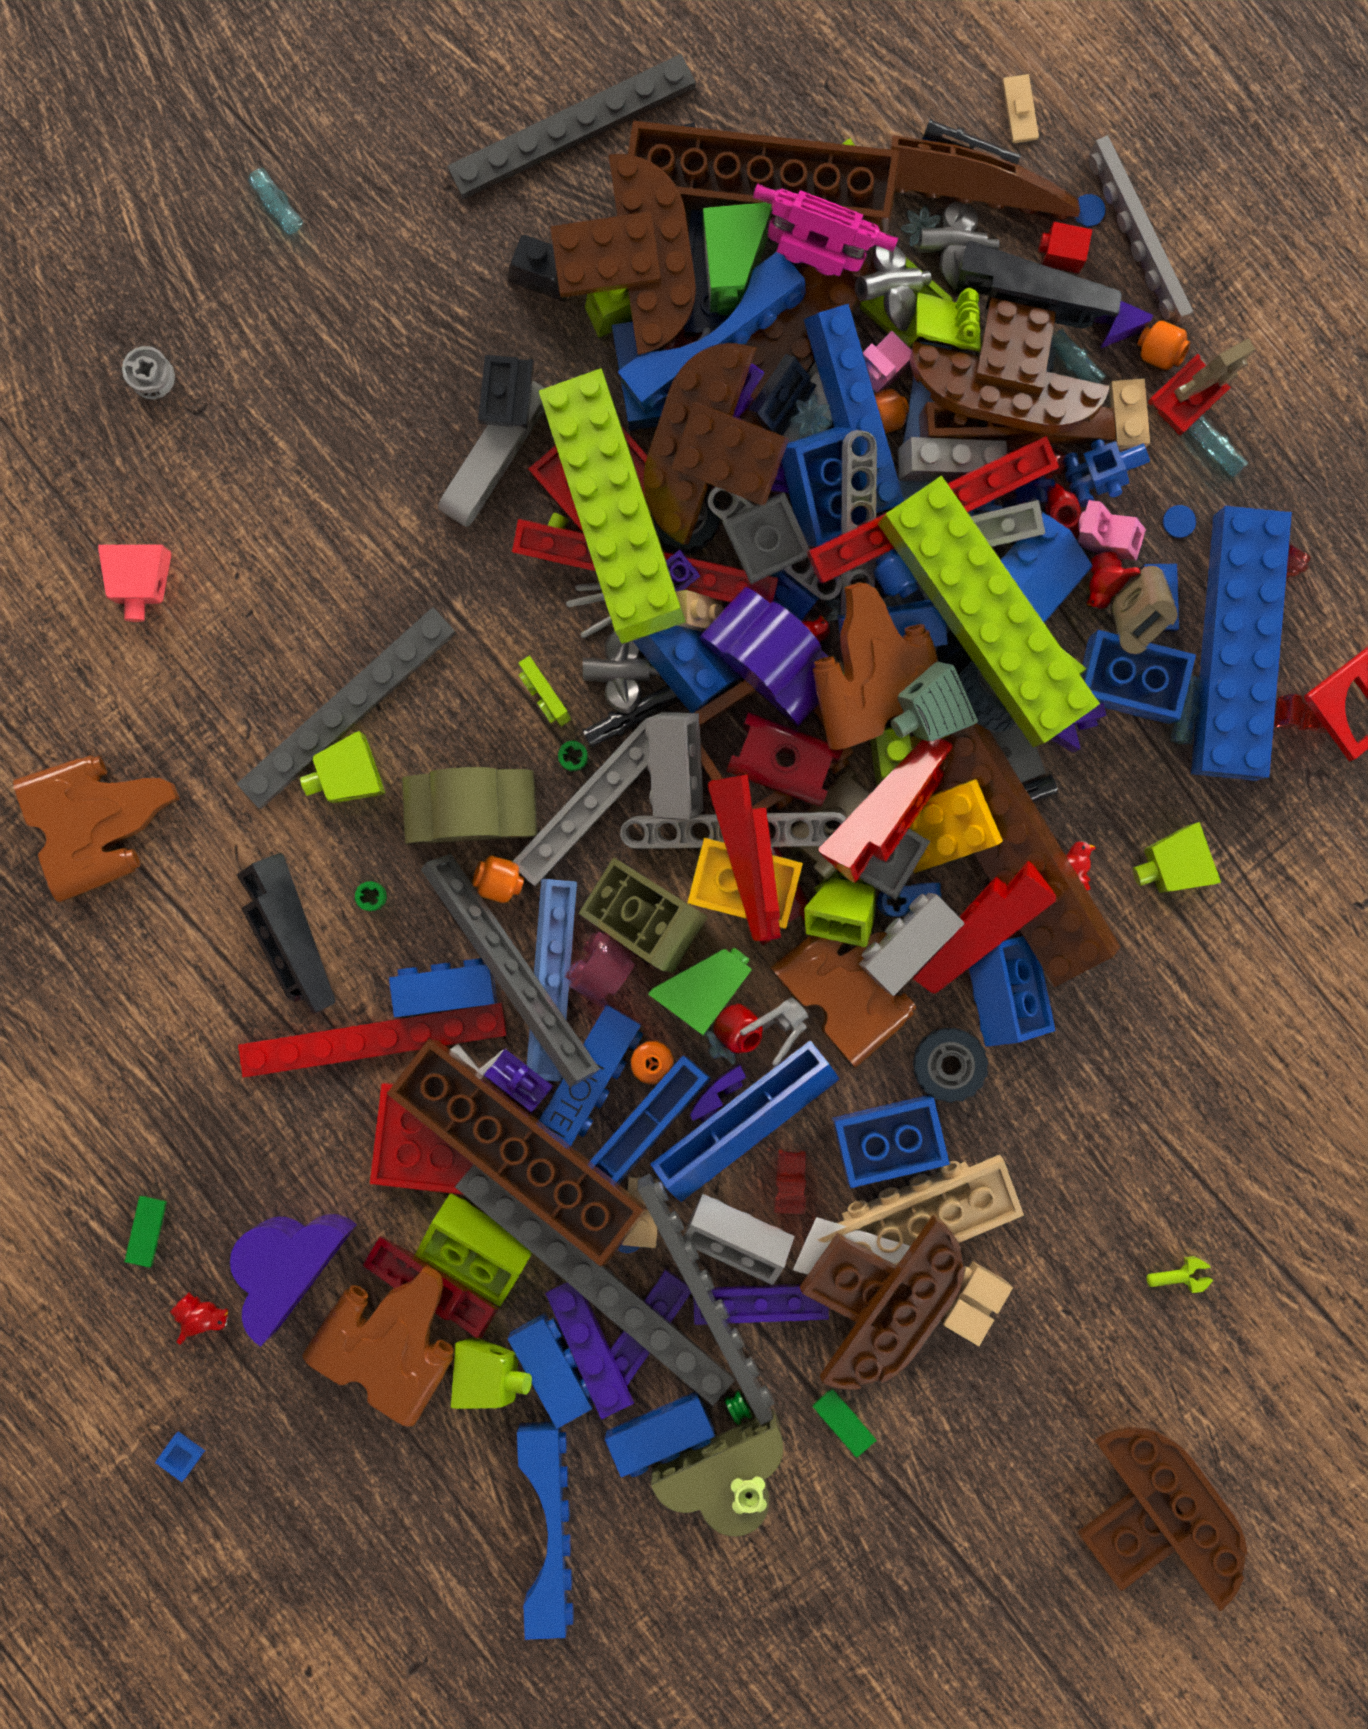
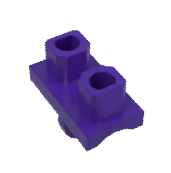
[483,1049,553,1114]

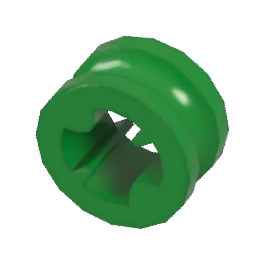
[558,741,588,772]
[355,881,387,911]
[724,1390,753,1425]

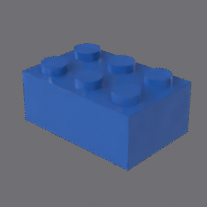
[781,427,867,547]
[1081,630,1196,724]
[832,1095,950,1188]

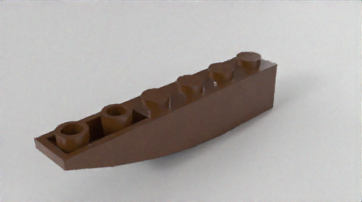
[890,135,1080,219]
[919,402,1116,445]

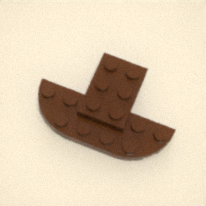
[550,154,696,356]
[910,297,1110,434]
[644,343,789,545]
[800,1215,964,1390]
[1078,1427,1247,1611]

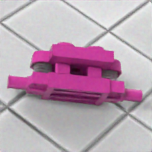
[753,183,898,276]

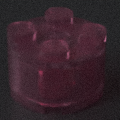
[564,931,638,1008]

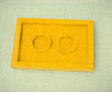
[909,779,1003,873]
[687,838,803,929]

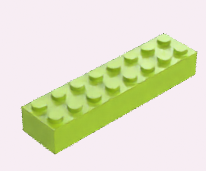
[539,368,686,644]
[878,475,1100,748]

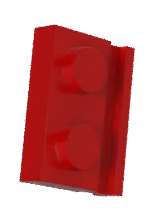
[1148,354,1231,436]

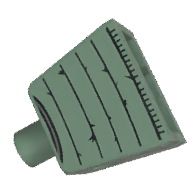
[891,662,978,741]

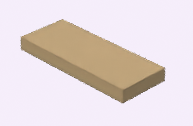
[1002,74,1039,144]

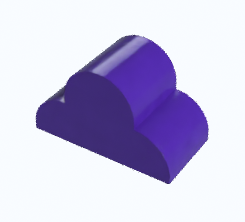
[699,587,828,728]
[230,1214,357,1347]

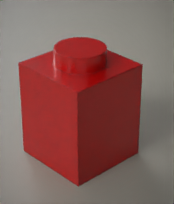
[1038,222,1093,274]

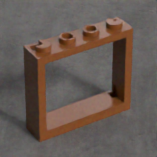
[695,680,854,811]

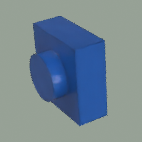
[155,1431,205,1482]

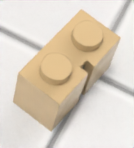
[941,1261,1013,1346]

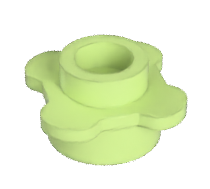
[731,1476,767,1514]

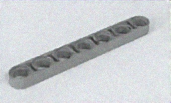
[841,430,877,654]
[620,812,847,849]

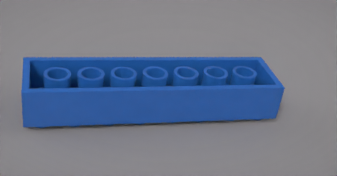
[1191,506,1292,781]

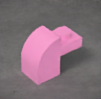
[863,331,911,392]
[1078,500,1146,561]

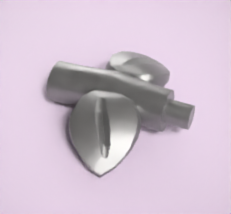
[918,201,999,290]
[855,245,932,331]
[583,630,660,714]

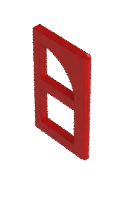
[1304,647,1368,762]

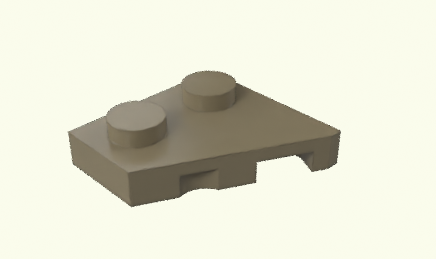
[1174,338,1256,403]

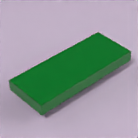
[124,1195,167,1268]
[812,1388,877,1458]

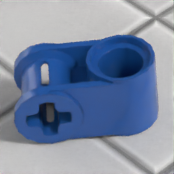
[876,883,942,917]

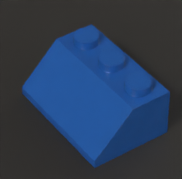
[1001,512,1092,623]
[633,625,742,713]
[968,936,1056,1047]

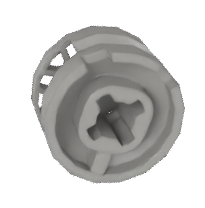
[122,346,175,399]

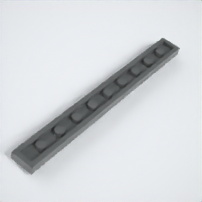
[455,1164,735,1406]

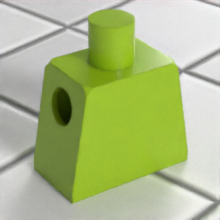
[585,288,633,338]
[870,726,912,787]
[300,731,386,803]
[1132,822,1221,893]
[804,878,876,947]
[451,1337,532,1409]

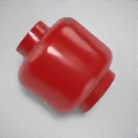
[713,1003,763,1054]

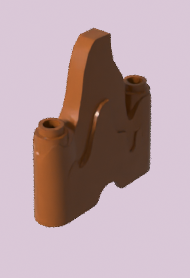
[813,582,938,750]
[13,755,180,903]
[770,932,917,1069]
[302,1265,454,1427]

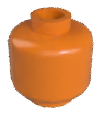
[1137,320,1191,370]
[874,388,909,434]
[472,855,524,903]
[631,1040,674,1085]

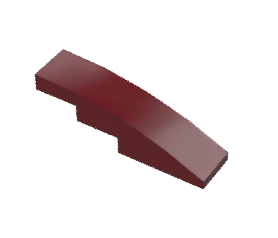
[362,1236,499,1338]

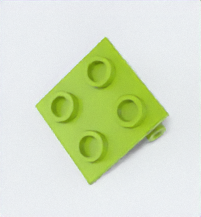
[916,288,981,352]

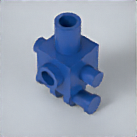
[1062,439,1150,507]

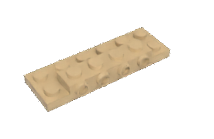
[818,1155,1024,1265]

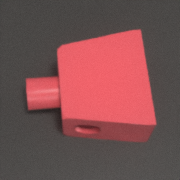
[98,545,171,622]

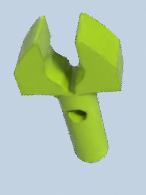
[1146,1256,1213,1293]

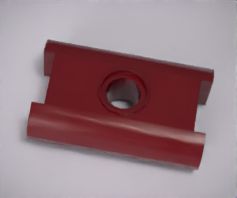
[726,713,843,807]

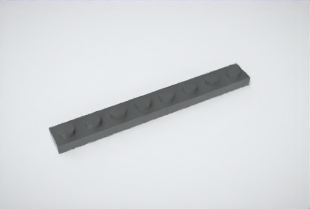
[447,54,696,200]
[237,607,457,809]
[421,854,600,1087]
[638,1174,775,1425]

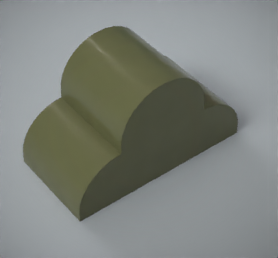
[402,767,538,845]
[578,857,708,974]
[651,1409,783,1537]

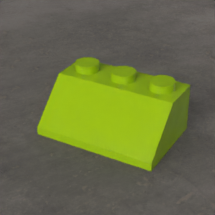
[414,1193,532,1307]

